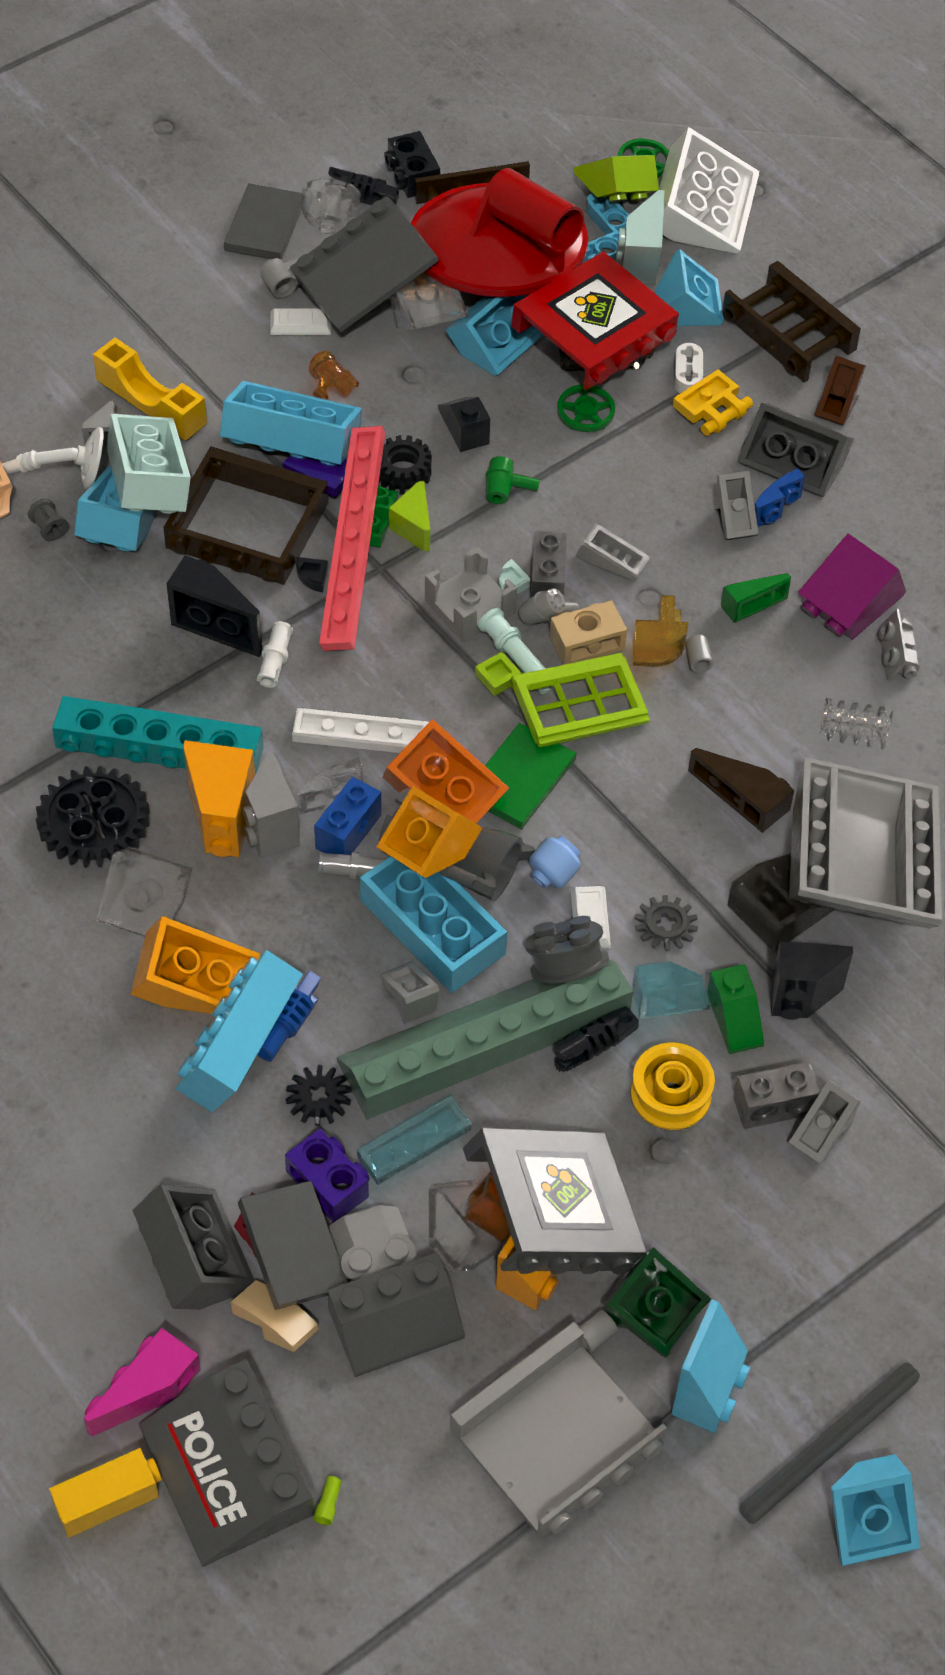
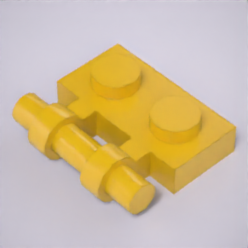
[673,369,753,436]

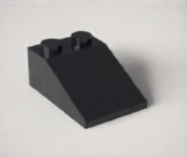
[166,555,262,657]

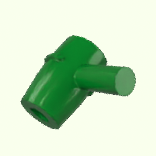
[485,456,540,504]

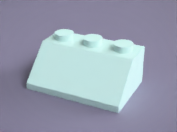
[616,190,665,284]

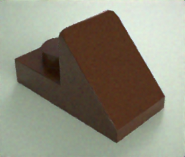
[815,356,866,425]

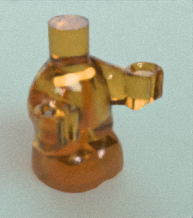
[309,350,359,400]

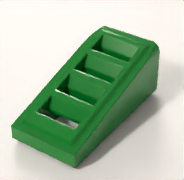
[721,573,791,623]

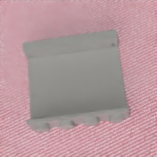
[450,1322,667,1539]

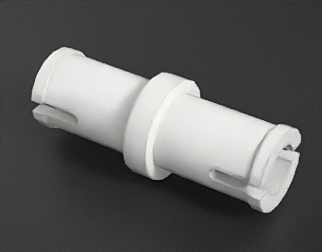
[257,621,293,688]

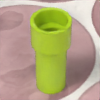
[313,1476,342,1526]

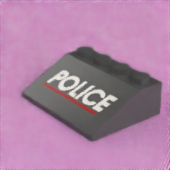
[139,1359,314,1567]

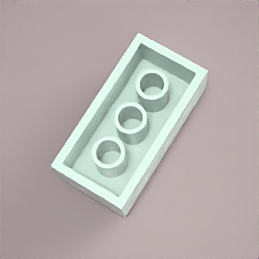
[107,414,191,514]

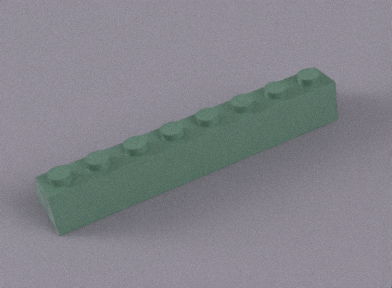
[337,959,633,1120]

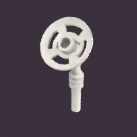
[1,427,104,490]

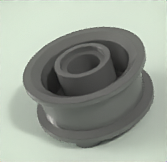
[525,916,609,984]

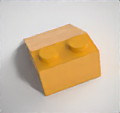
[130,916,260,1014]

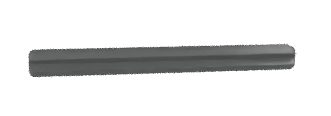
[739,1363,920,1524]

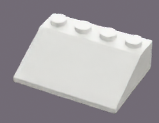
[659,127,759,254]

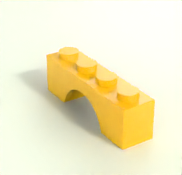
[93,337,207,441]

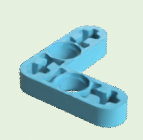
[583,193,629,263]

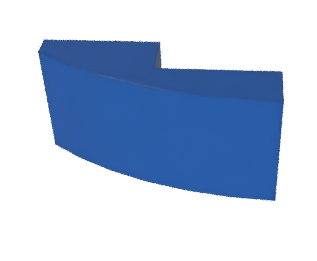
[755,468,805,527]

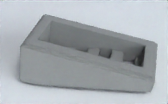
[576,523,650,581]

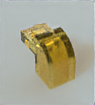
[633,595,689,667]

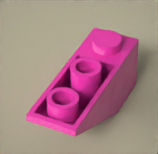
[84,1328,201,1436]

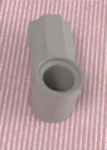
[260,257,301,299]

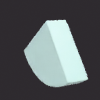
[499,559,531,594]

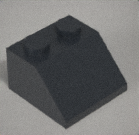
[771,941,853,1020]

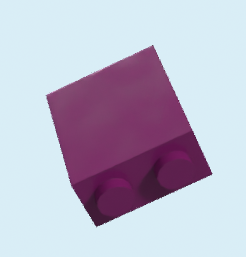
[798,533,906,640]

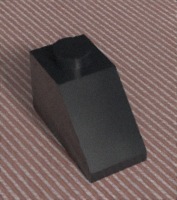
[438,397,490,452]

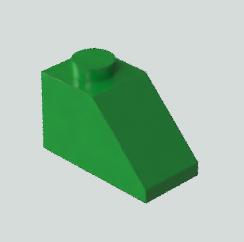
[707,964,764,1054]

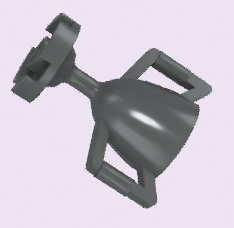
[379,787,535,901]

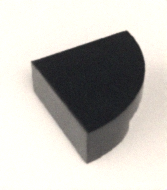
[296,557,328,593]

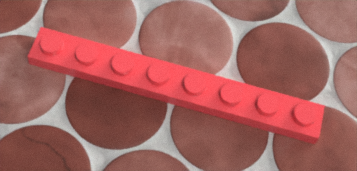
[319,426,386,651]

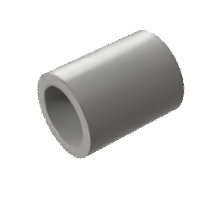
[685,635,714,673]
[579,1310,618,1354]

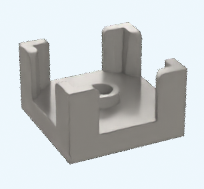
[425,547,517,642]

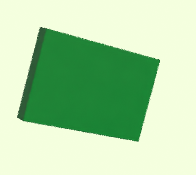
[485,722,577,830]

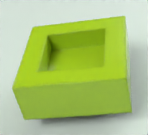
[475,652,522,696]

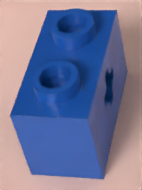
[314,777,382,855]

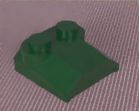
[603,1247,711,1358]

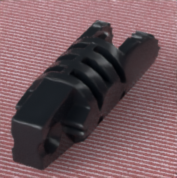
[322,167,399,205]
[554,1006,639,1072]

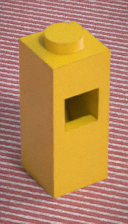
[49,1448,162,1538]

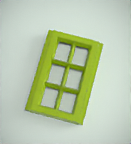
[511,653,650,748]

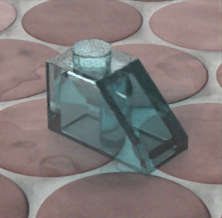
[632,961,710,1019]

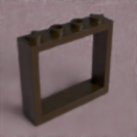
[163,446,329,585]

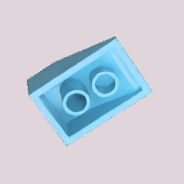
[74,466,158,551]
[671,1299,751,1433]

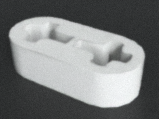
[674,343,703,393]

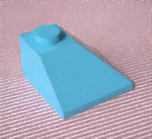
[655,249,724,326]
[831,1454,920,1566]

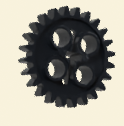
[36,766,150,868]

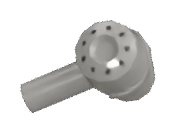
[519,588,579,625]

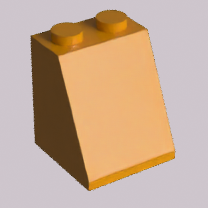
[183,740,255,857]

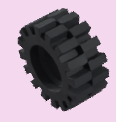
[379,435,432,495]

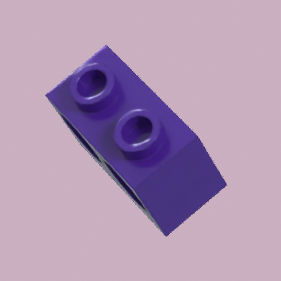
[285,1129,370,1223]

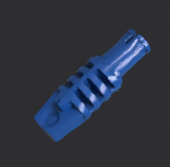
[257,971,321,1062]

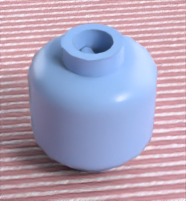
[529,836,581,889]

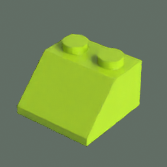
[573,155,659,202]

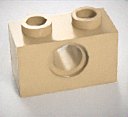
[549,600,627,665]

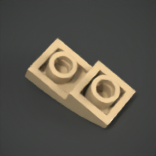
[230,1280,319,1353]

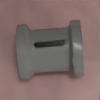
[27,499,68,541]

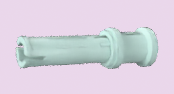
[478,608,554,694]

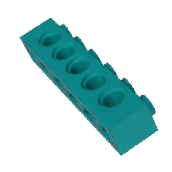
[52,696,264,774]

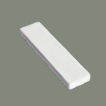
[292,708,429,753]

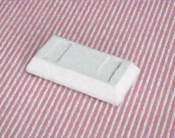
[270,308,331,335]
[570,886,611,949]

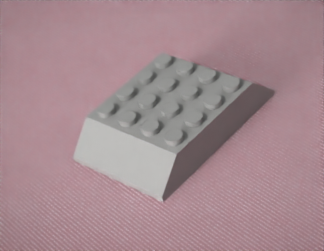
[789,757,942,929]

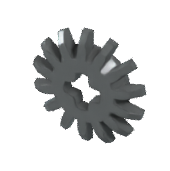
[635,895,698,951]

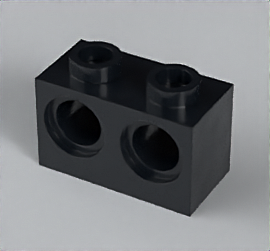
[384,131,440,198]

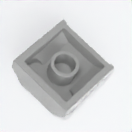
[328,1205,417,1283]

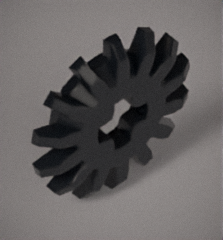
[285,1065,352,1126]

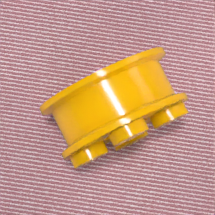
[631,1042,715,1130]

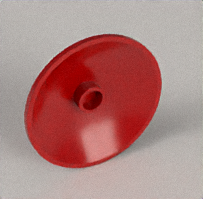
[411,168,588,297]

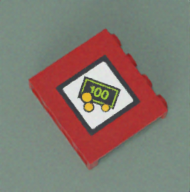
[511,251,679,390]

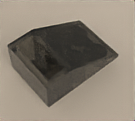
[727,853,835,952]

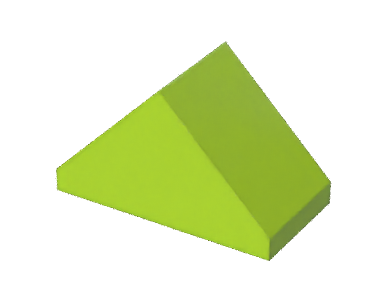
[389,481,430,551]

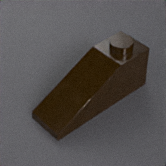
[688,748,794,833]

